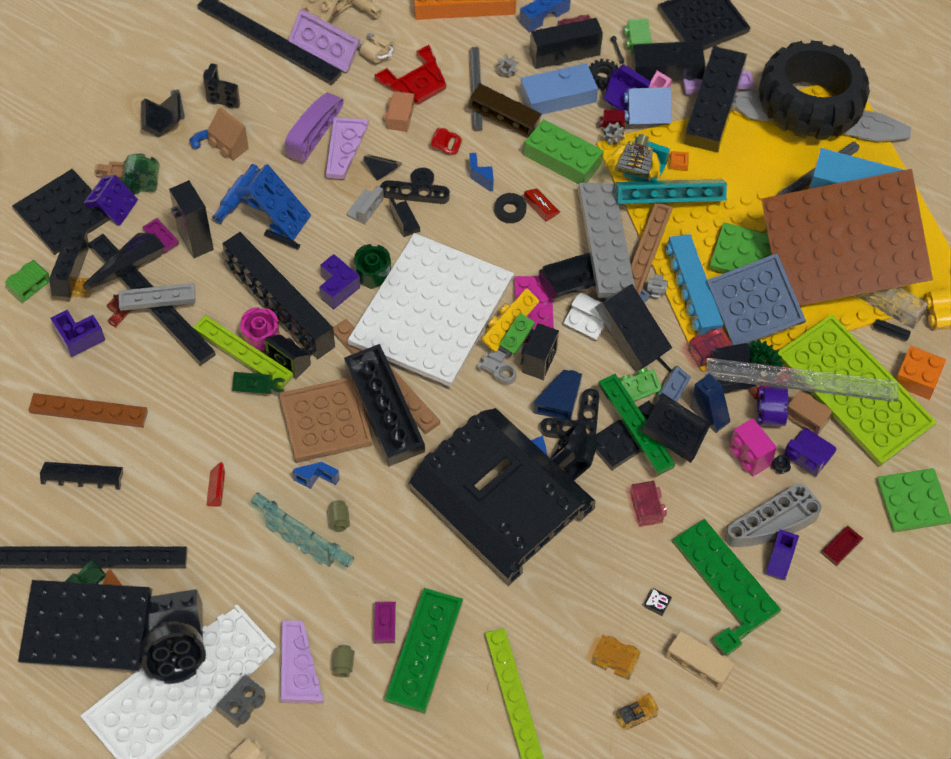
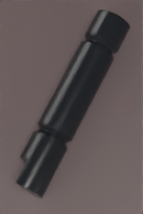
[264,229,301,250]

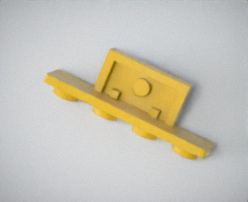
[481,289,539,352]

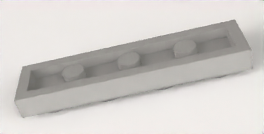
[118,283,196,311]

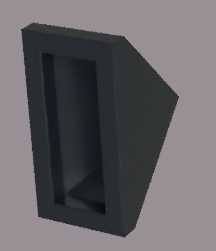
[363,154,402,181]

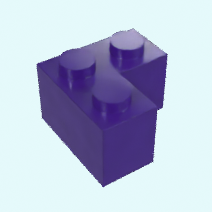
[319,254,360,310]
[50,310,105,357]

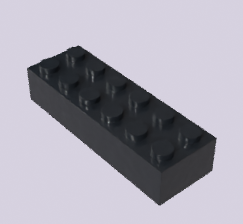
[684,46,747,152]
[344,344,425,466]

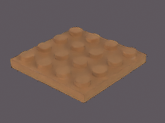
[279,377,372,462]

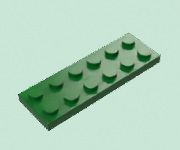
[672,519,781,634]
[385,588,463,714]

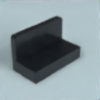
[389,197,420,237]

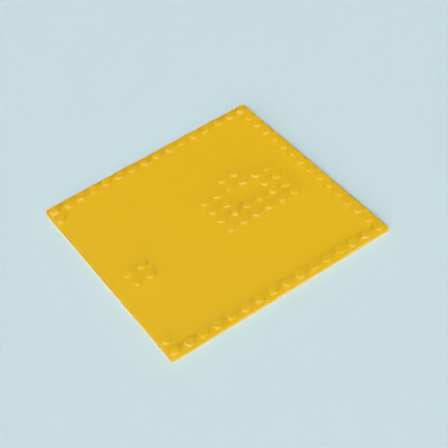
[597,85,951,372]

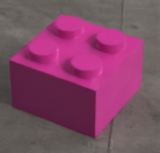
[729,418,777,477]

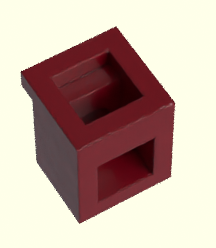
[599,110,625,135]

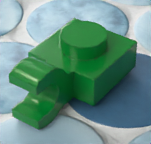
[712,624,749,656]

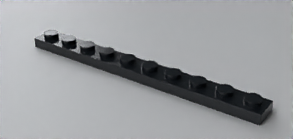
[197,0,342,86]
[88,234,216,366]
[0,546,188,568]

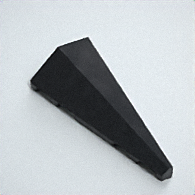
[83,233,165,291]

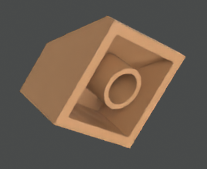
[207,107,249,161]

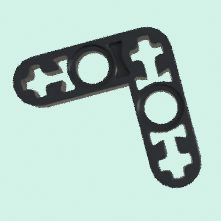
[540,388,599,439]

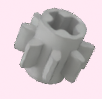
[497,54,519,76]
[603,122,625,145]
[647,274,667,298]

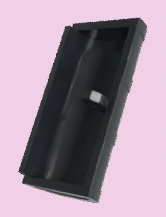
[539,252,596,299]

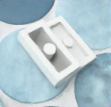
[564,293,606,341]

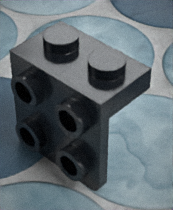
[203,63,240,109]
[141,92,181,137]
[712,343,757,393]

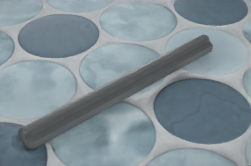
[470,47,483,131]
[778,142,860,195]

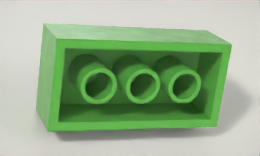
[524,119,604,185]

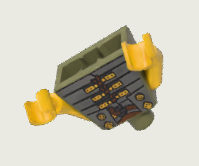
[605,134,660,181]

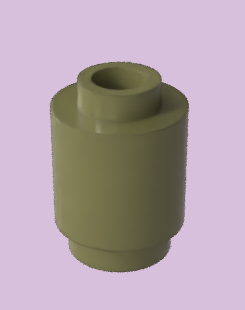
[328,500,350,532]
[332,645,355,678]

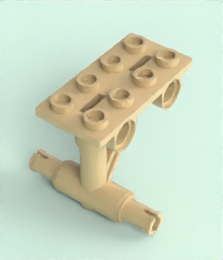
[292,0,382,29]

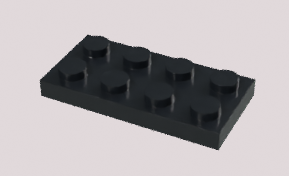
[593,400,654,471]

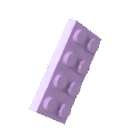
[288,9,361,72]

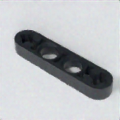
[380,180,450,204]

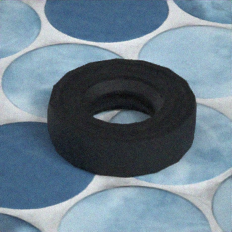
[494,193,526,223]

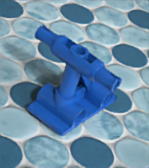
[212,164,311,240]

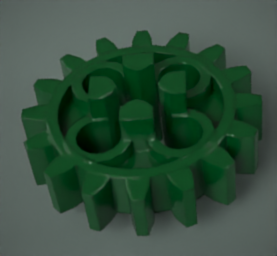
[748,339,783,378]

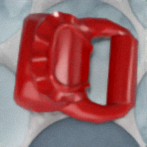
[430,128,462,155]

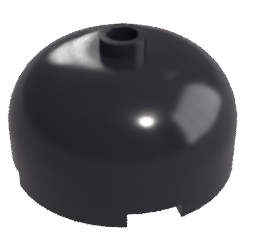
[140,621,206,684]

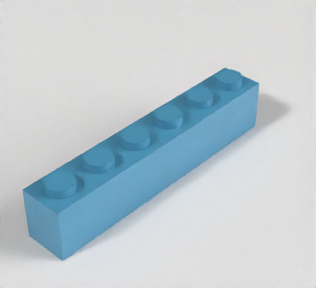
[665,234,724,338]

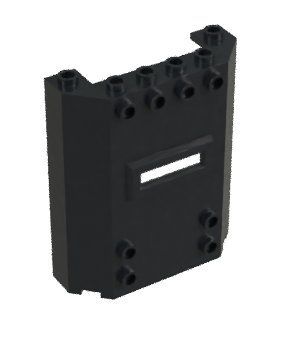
[409,408,595,586]

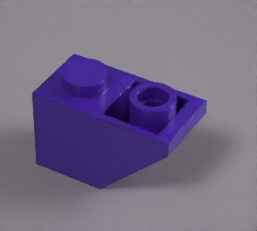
[766,529,799,580]

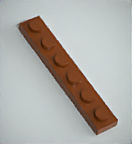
[28,393,148,428]

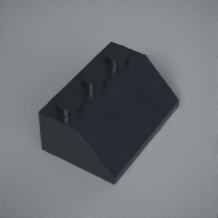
[145,589,203,637]

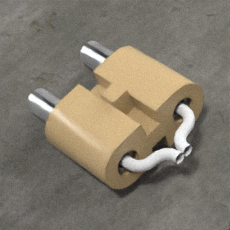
[358,33,395,63]

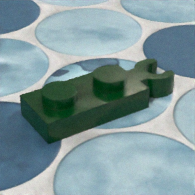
[232,372,285,394]

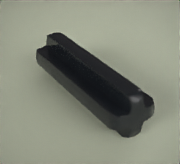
[873,319,911,341]

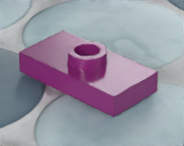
[142,218,179,253]

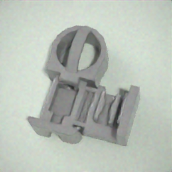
[478,347,517,385]

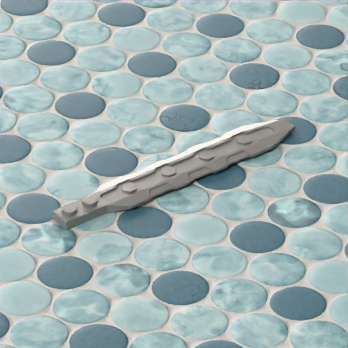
[732,90,911,142]

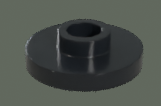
[411,167,434,185]

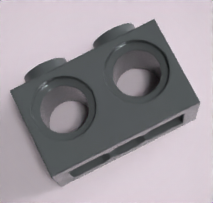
[216,674,266,728]

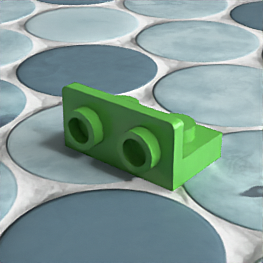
[499,313,535,354]
[619,367,661,401]

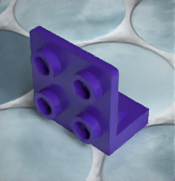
[84,175,138,226]

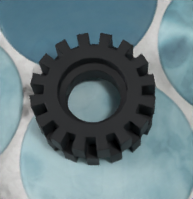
[589,59,618,92]

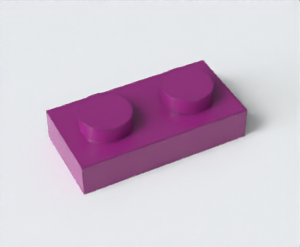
[374,602,396,643]

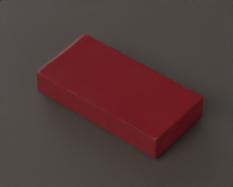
[821,526,863,567]

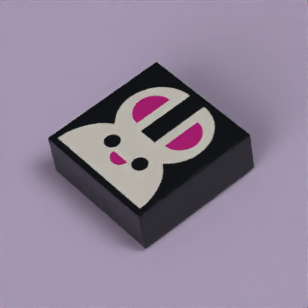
[644,588,672,616]

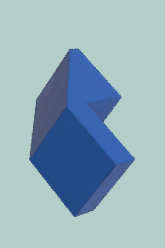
[469,153,494,192]
[292,462,340,489]

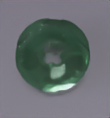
[121,153,160,194]

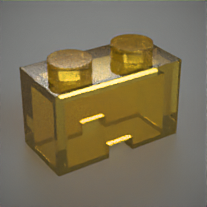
[591,635,641,680]

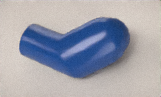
[189,129,208,149]

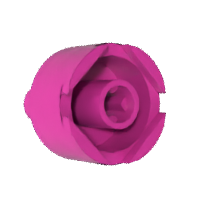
[240,307,280,352]

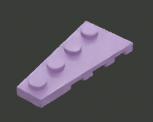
[280,621,324,703]

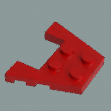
[374,44,446,104]

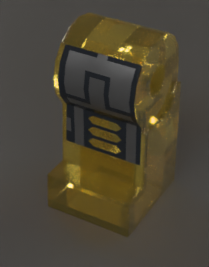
[615,693,659,730]

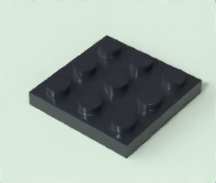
[641,393,711,463]

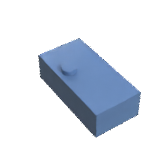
[520,63,598,115]

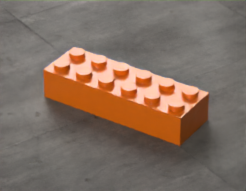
[413,0,516,20]

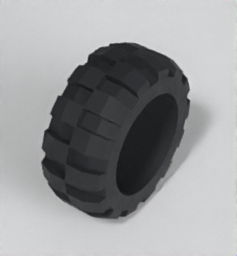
[759,40,870,140]

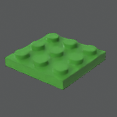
[709,222,772,273]
[876,468,951,533]

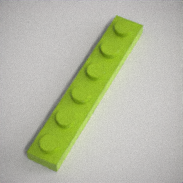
[193,315,294,389]

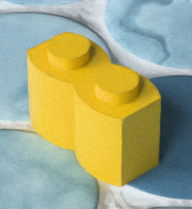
[924,289,951,331]

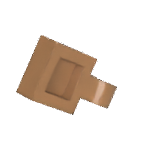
[95,161,128,181]

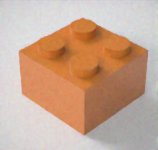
[896,345,947,400]

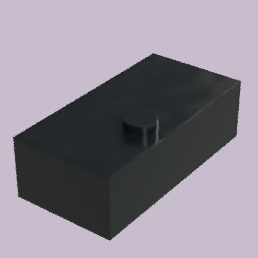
[529,17,603,69]
[632,41,705,82]
[169,180,214,259]
[595,284,672,371]

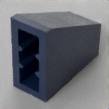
[533,370,582,420]
[690,374,730,433]

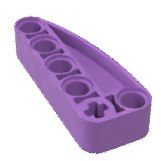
[285,92,344,163]

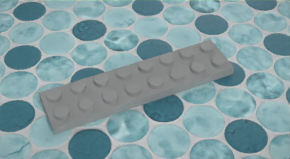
[578,183,635,298]

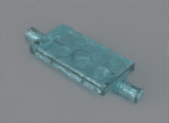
[251,492,354,568]

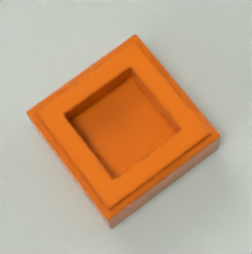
[670,151,689,170]

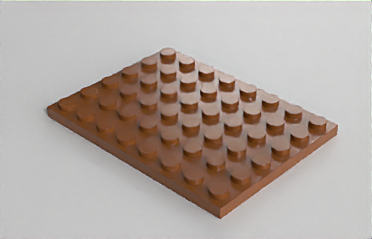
[761,169,933,305]

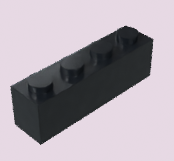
[49,229,89,297]

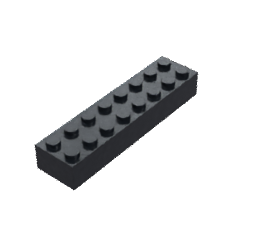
[222,232,335,360]

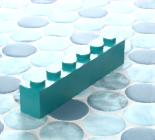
[615,179,727,204]

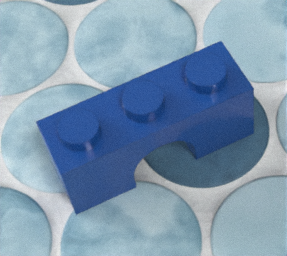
[519,0,571,33]

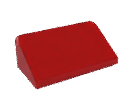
[206,462,225,507]

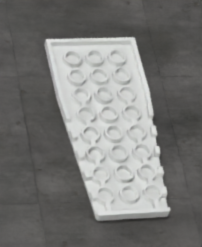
[80,605,277,759]

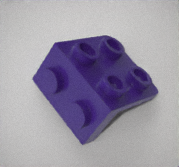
[604,64,651,110]
[784,428,837,477]

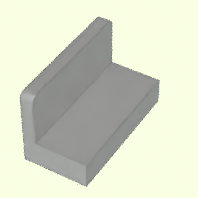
[347,186,384,225]

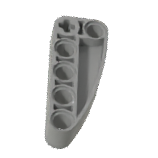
[725,484,822,547]

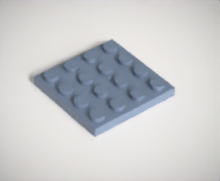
[707,253,806,345]

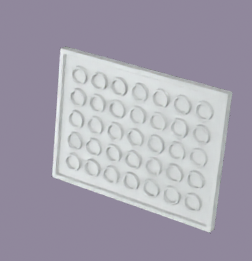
[348,233,514,387]

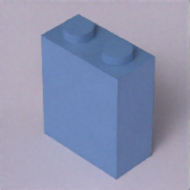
[624,87,672,125]

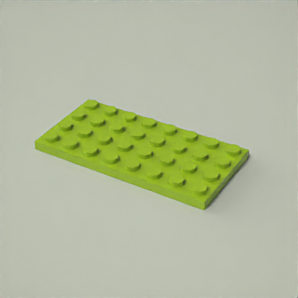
[777,314,937,466]

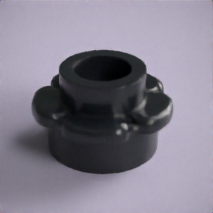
[772,455,791,474]

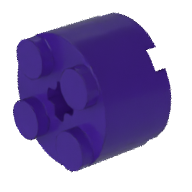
[756,387,789,426]

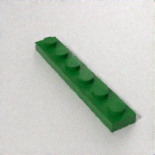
[598,373,675,476]

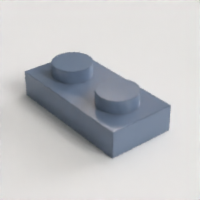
[657,366,691,402]

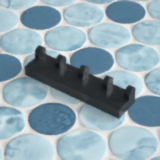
[40,462,123,490]

